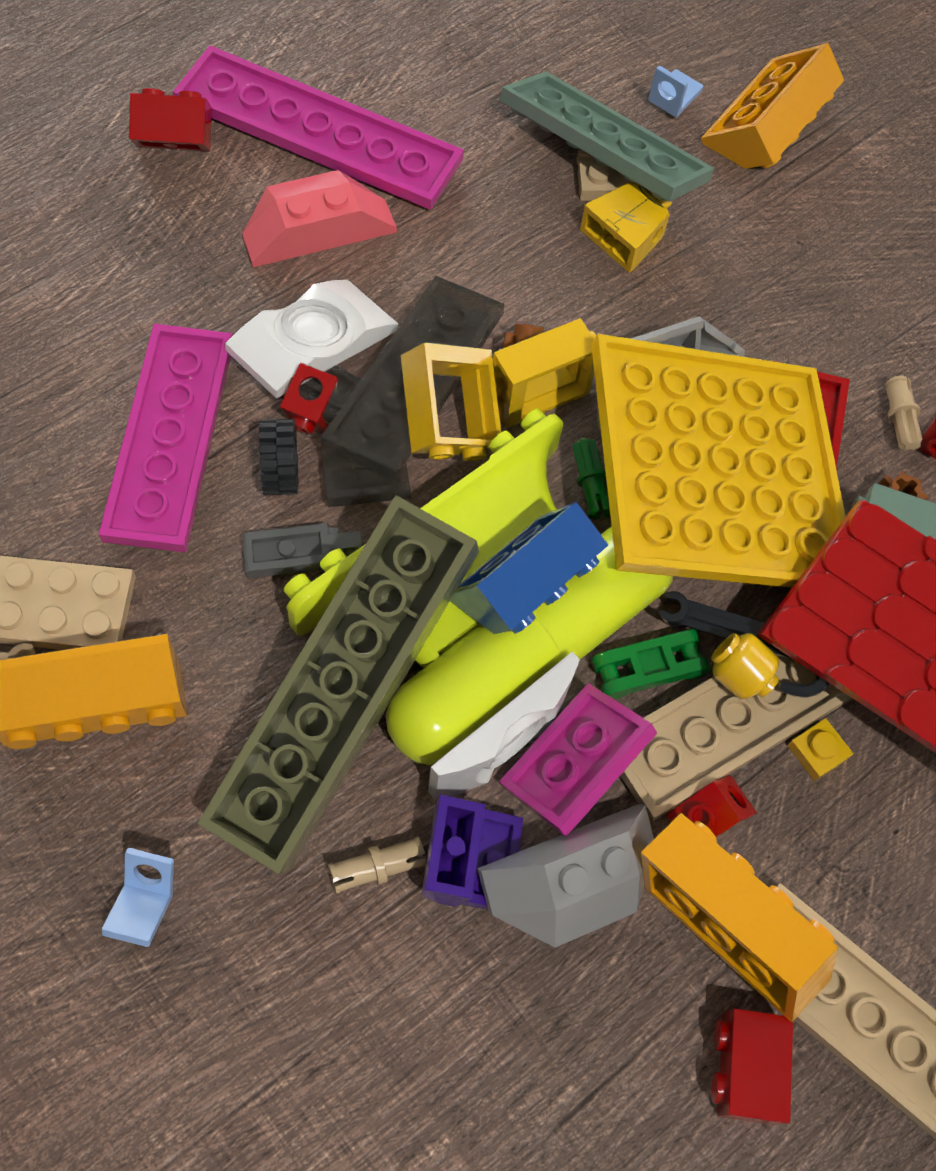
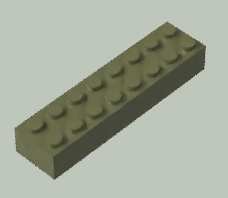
[197,495,479,874]

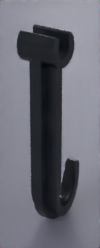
[659,591,830,698]

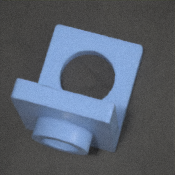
[648,66,703,118]
[102,848,174,947]

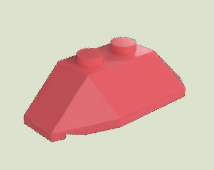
[242,170,397,267]

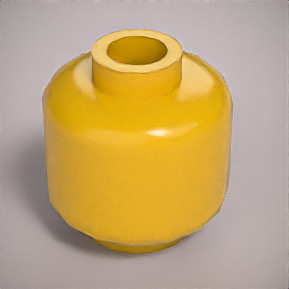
[711,633,779,699]

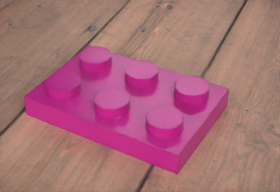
[499,683,657,837]

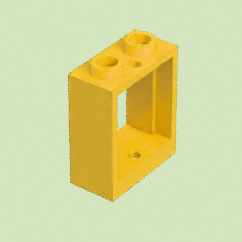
[493,318,596,428]
[401,343,501,461]

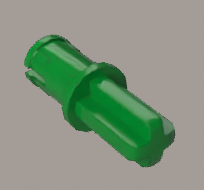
[572,438,610,519]

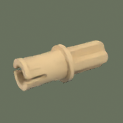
[885,376,922,451]

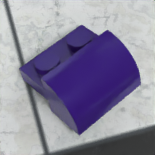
[422,794,523,910]

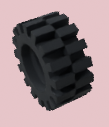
[259,419,299,496]

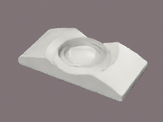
[225,280,399,398]
[428,652,580,800]

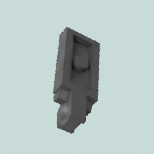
[243,523,363,579]

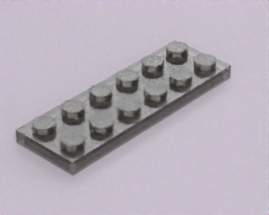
[321,276,505,480]

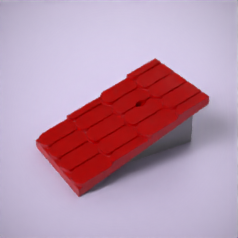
[757,499,936,753]

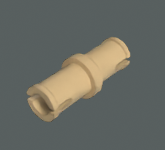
[328,836,427,894]

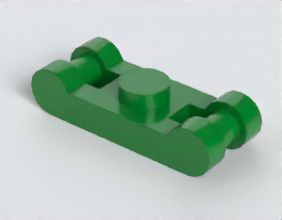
[591,629,711,700]

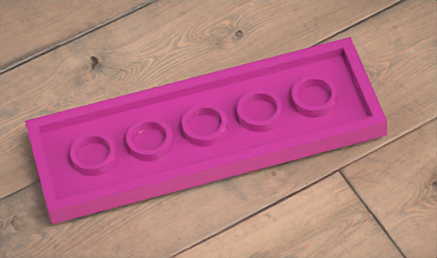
[98,323,233,553]

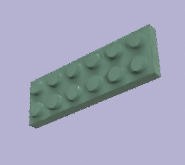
[499,71,715,202]

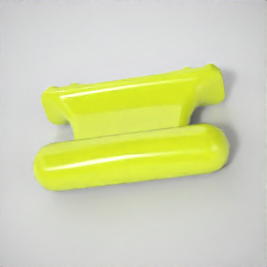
[284,408,673,766]

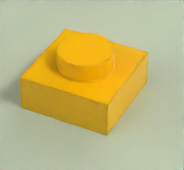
[787,718,854,782]

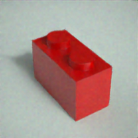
[129,88,212,152]
[711,1008,793,1125]

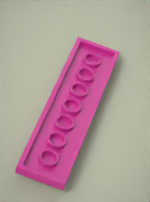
[173,45,464,210]

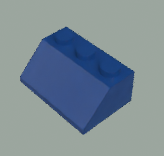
[450,502,609,634]

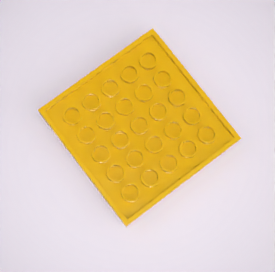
[591,334,846,588]

